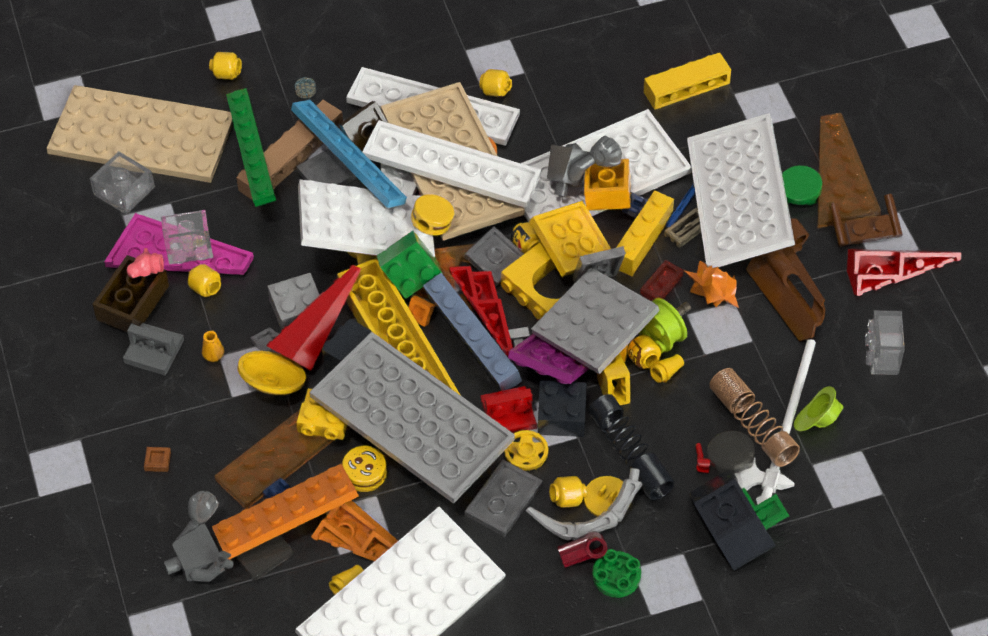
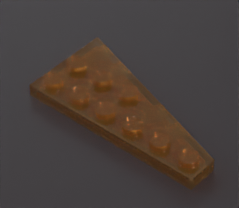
[817,113,881,228]

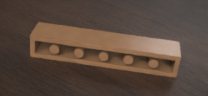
[236,100,343,200]

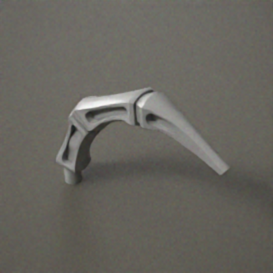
[525,468,642,541]

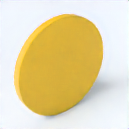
[584,476,630,517]

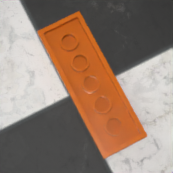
[212,464,358,560]

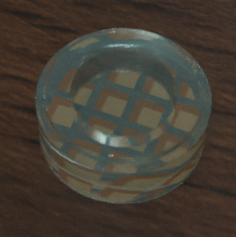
[295,78,316,98]

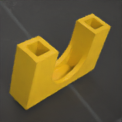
[501,242,559,320]

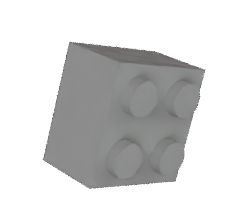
[268,273,319,330]

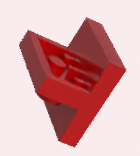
[481,386,537,434]

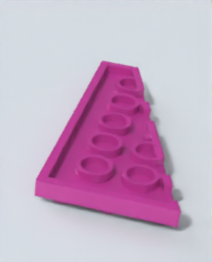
[104,213,254,275]

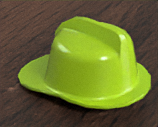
[794,386,843,431]

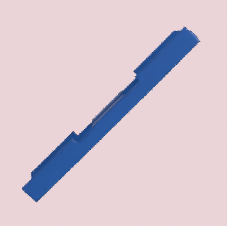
[666,184,696,228]

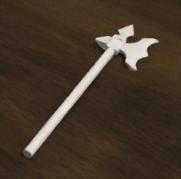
[734,339,816,504]

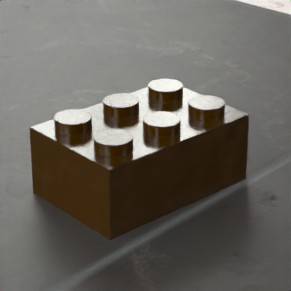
[92,255,169,332]

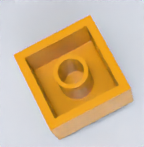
[584,159,631,210]

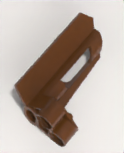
[746,218,825,341]

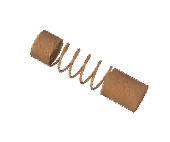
[710,368,800,467]

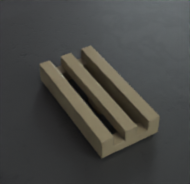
[664,208,701,248]

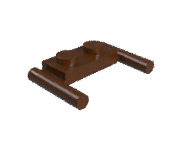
[829,194,903,247]

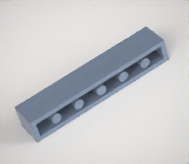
[423,273,522,391]

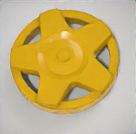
[504,430,548,471]

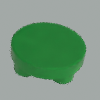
[782,166,822,205]
[592,549,641,598]

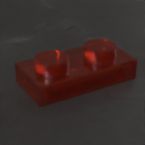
[640,260,684,301]

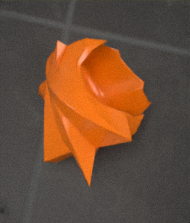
[683,261,739,308]

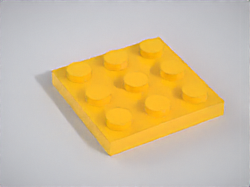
[529,201,611,277]

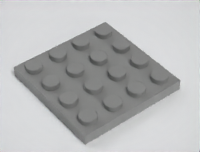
[531,267,660,374]

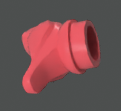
[127,248,164,278]

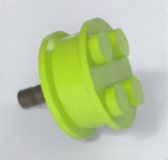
[638,298,691,353]

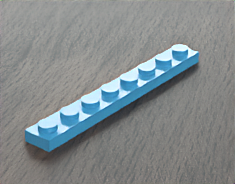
[291,100,407,208]

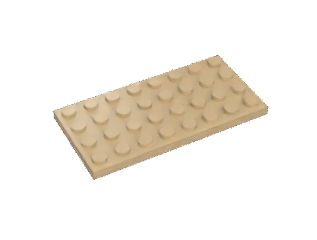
[381,82,525,240]
[46,85,234,183]

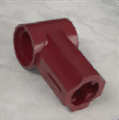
[557,531,607,567]

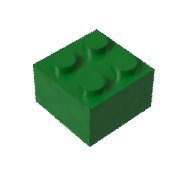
[376,230,443,299]

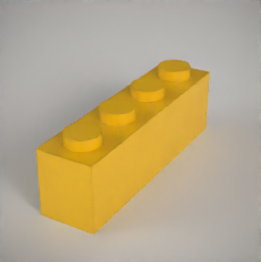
[644,53,731,110]
[616,190,674,276]

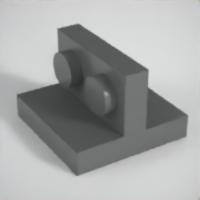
[123,323,184,376]

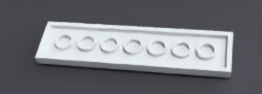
[346,67,520,146]
[362,120,541,208]

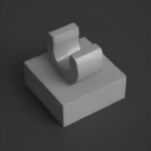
[508,327,529,348]

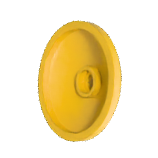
[237,351,306,395]

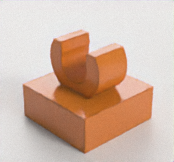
[408,295,435,327]

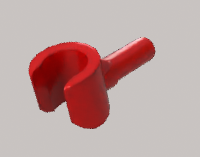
[695,443,711,473]

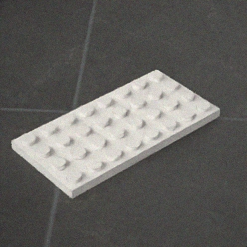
[521,109,692,222]
[687,113,795,268]
[295,507,506,636]

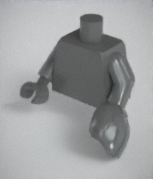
[547,136,622,197]
[163,491,233,582]

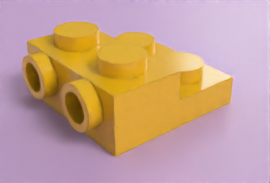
[297,388,347,440]

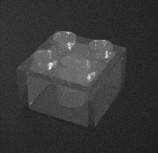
[90,151,155,215]
[161,210,213,265]
[865,310,905,375]

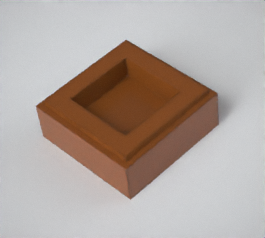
[144,447,171,472]

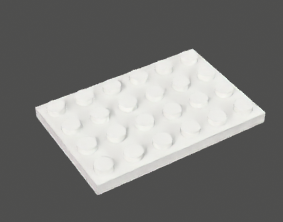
[298,179,435,257]

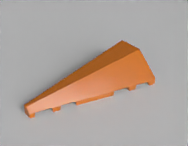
[311,500,398,561]

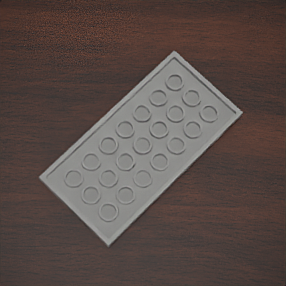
[310,332,515,503]

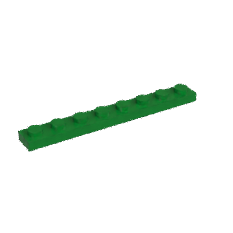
[226,88,276,207]

